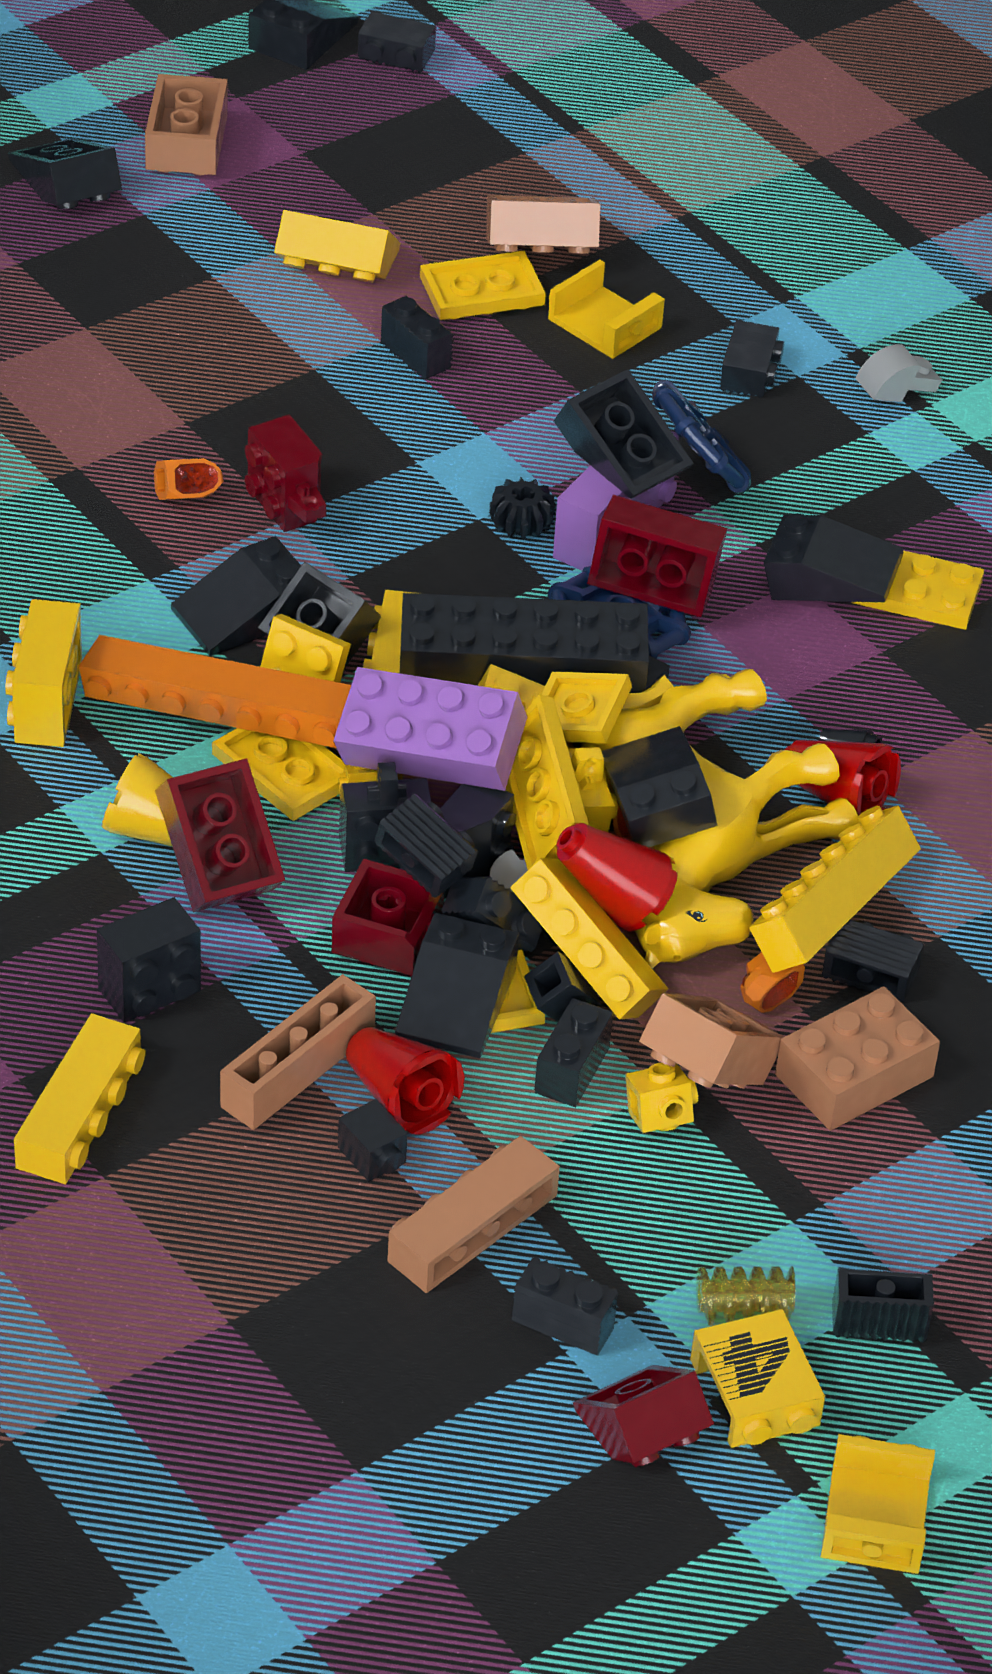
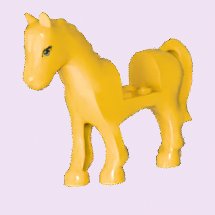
[566,669,859,969]

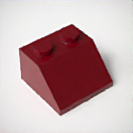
[572,1365,714,1467]

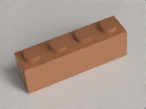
[220,974,376,1130]
[387,1135,560,1294]

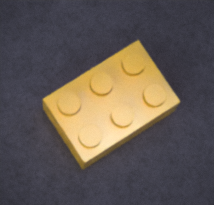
[5,599,82,747]

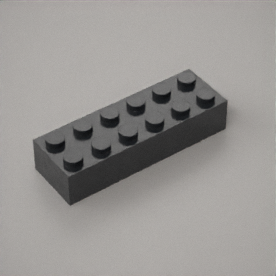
[399,593,649,693]

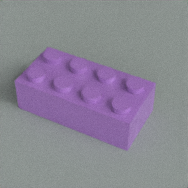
[553,431,679,571]
[333,667,527,791]

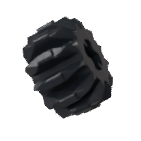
[489,477,556,540]

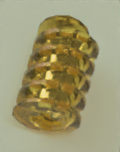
[696,1266,796,1326]

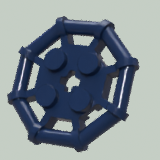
[652,380,751,494]
[548,566,691,659]

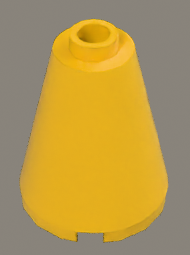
[102,753,173,846]

